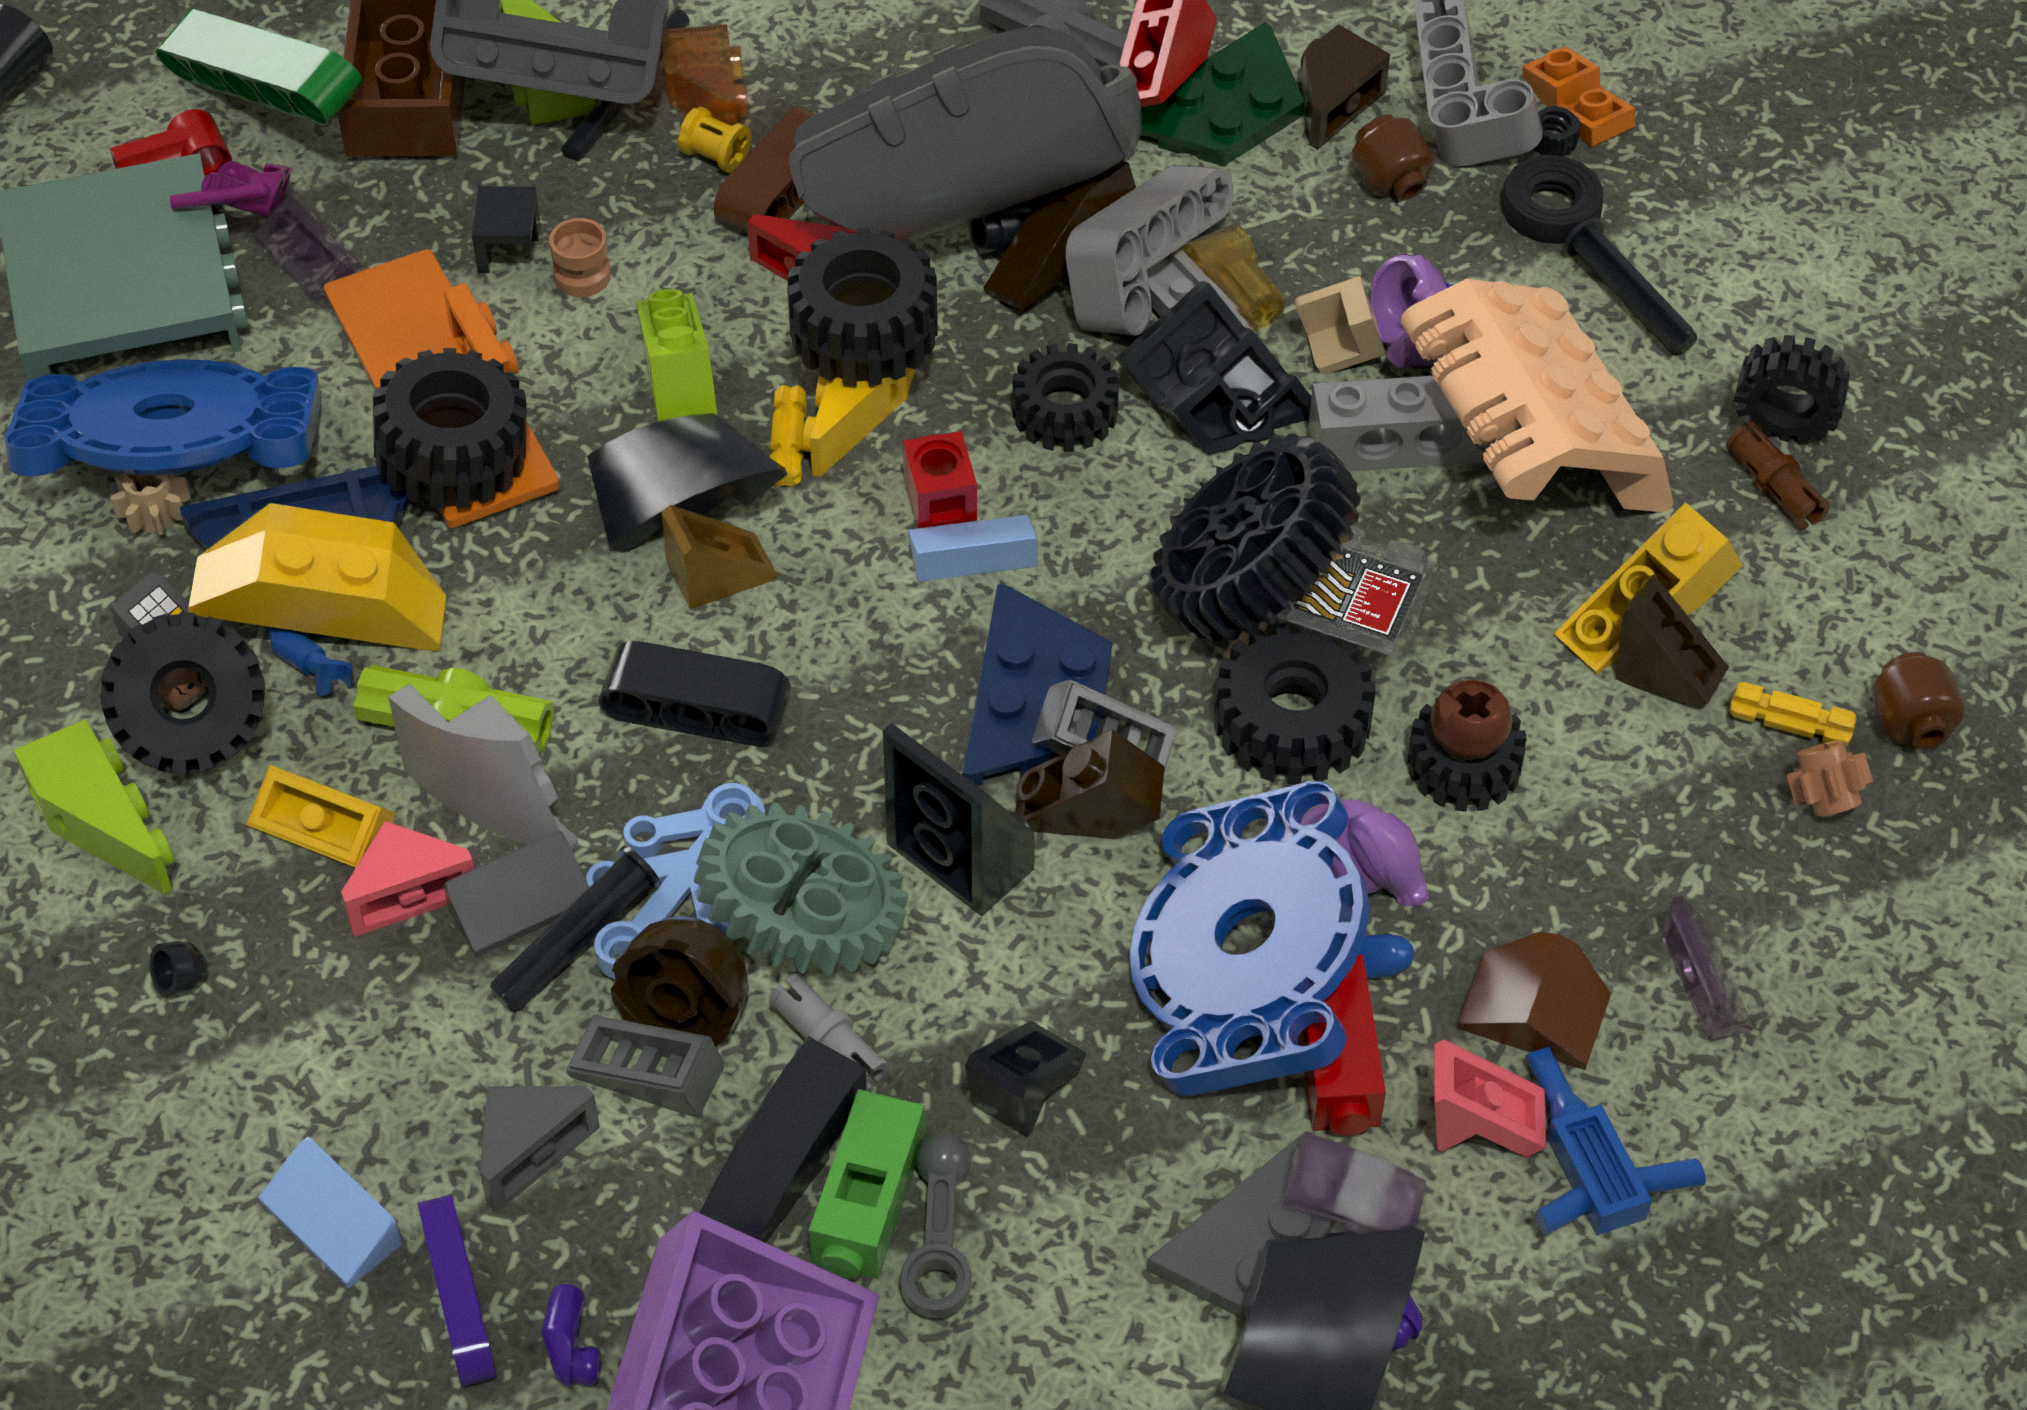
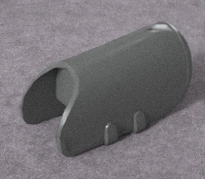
[789,27,1142,243]

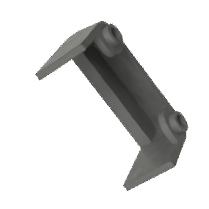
[430,0,669,104]

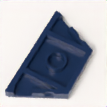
[180,466,409,550]
[962,584,1112,786]

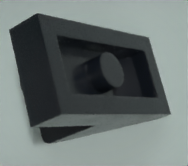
[965,1021,1087,1137]

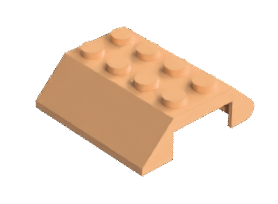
[1401,279,1674,512]

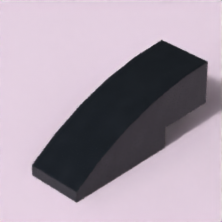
[700,1036,867,1243]

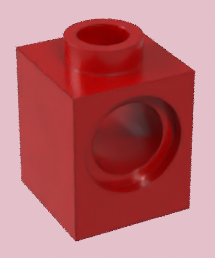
[903,431,977,528]

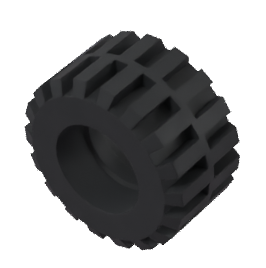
[787,228,938,386]
[373,348,527,509]

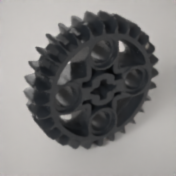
[1150,433,1361,642]

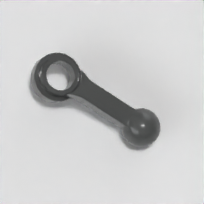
[901,1132,972,1318]

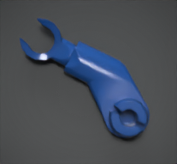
[268,627,353,696]

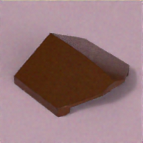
[1456,932,1611,1070]

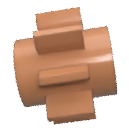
[1786,740,1873,816]

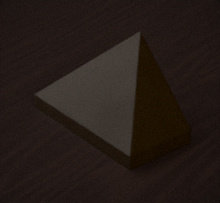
[1615,574,1729,707]

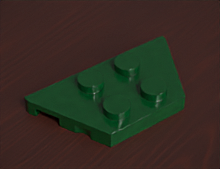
[1141,22,1305,167]

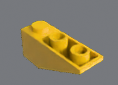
[802,368,915,477]
[1554,502,1743,674]

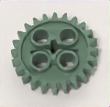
[694,803,908,975]

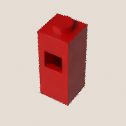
[1298,955,1386,1136]

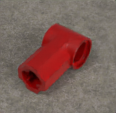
[110,109,232,176]

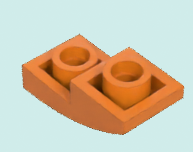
[1522,46,1635,147]

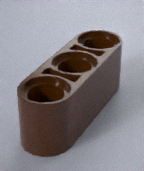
[713,106,817,233]

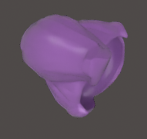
[1371,253,1447,369]
[1301,799,1429,907]

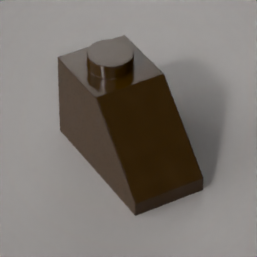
[1301,24,1390,150]

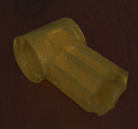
[1182,224,1285,331]

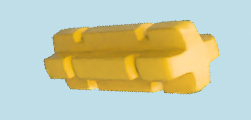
[769,385,807,487]
[1730,682,1856,746]

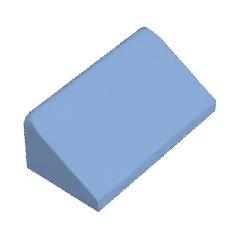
[908,515,1038,582]
[258,1137,402,1289]

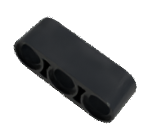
[598,641,791,747]

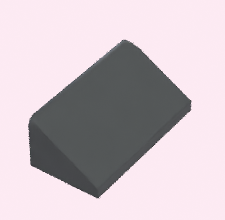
[443,831,589,957]

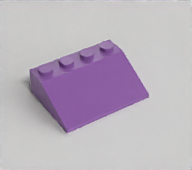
[607,1211,880,1410]

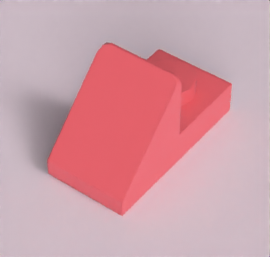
[1434,1039,1546,1158]

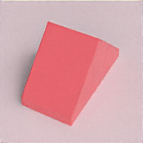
[341,821,474,937]

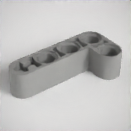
[1414,0,1543,167]
[1066,165,1234,336]

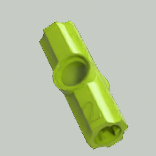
[354,665,554,754]

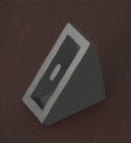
[480,1086,600,1213]

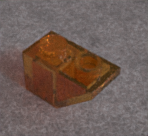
[662,24,748,126]

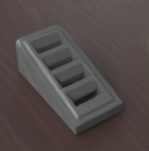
[1032,680,1178,773]
[566,1015,724,1118]

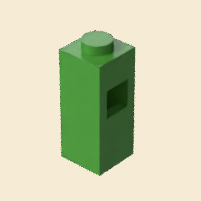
[809,1089,925,1279]

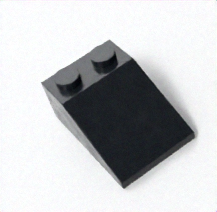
[883,723,1035,917]

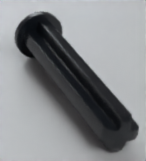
[1564,218,1697,356]
[490,845,660,1012]

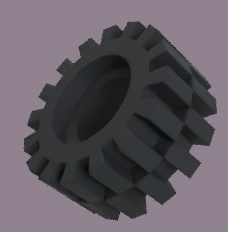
[1734,335,1850,445]
[1012,343,1119,452]
[1407,697,1527,812]

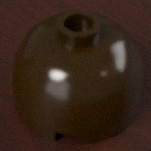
[610,916,749,1046]

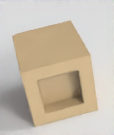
[1295,276,1386,374]

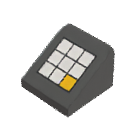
[111,571,189,638]

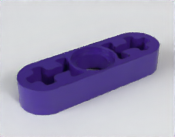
[417,1194,496,1387]

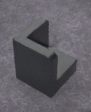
[472,186,541,273]

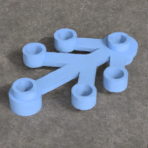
[586,783,765,979]

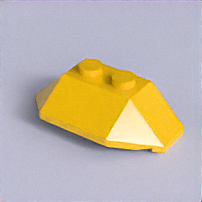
[188,503,446,651]

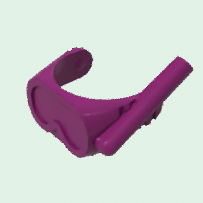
[170,161,293,218]

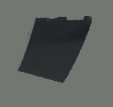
[1115,281,1312,455]
[587,413,787,553]
[1221,1224,1425,1410]

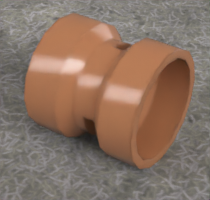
[549,218,611,297]

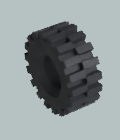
[100,612,265,774]
[1214,623,1376,785]

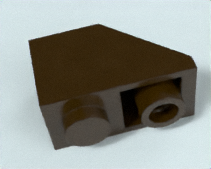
[1015,729,1165,839]

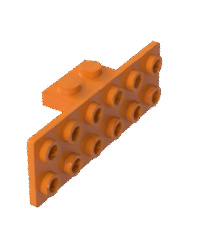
[323,249,559,528]

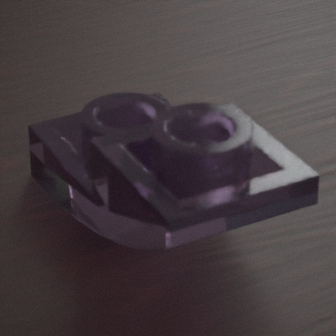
[1283,1132,1427,1234]

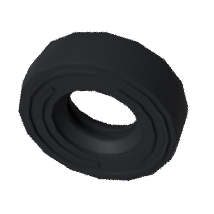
[1502,155,1603,244]

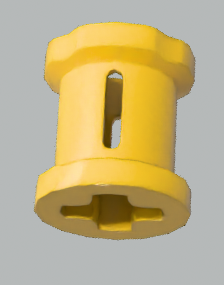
[678,106,752,173]

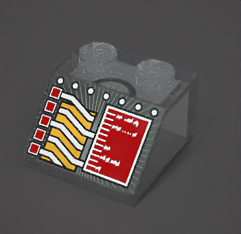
[1277,525,1439,656]

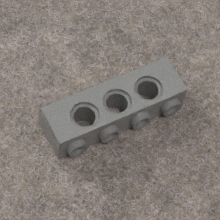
[1308,376,1522,472]

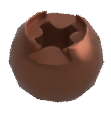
[1430,679,1513,759]

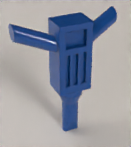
[1525,1047,1706,1236]

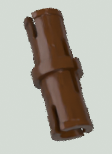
[1726,422,1830,530]

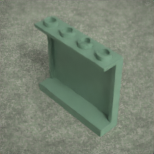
[0,153,248,381]

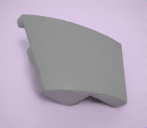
[388,683,578,849]

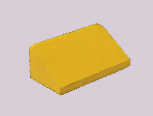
[246,765,396,868]

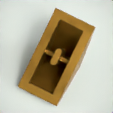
[662,504,778,609]

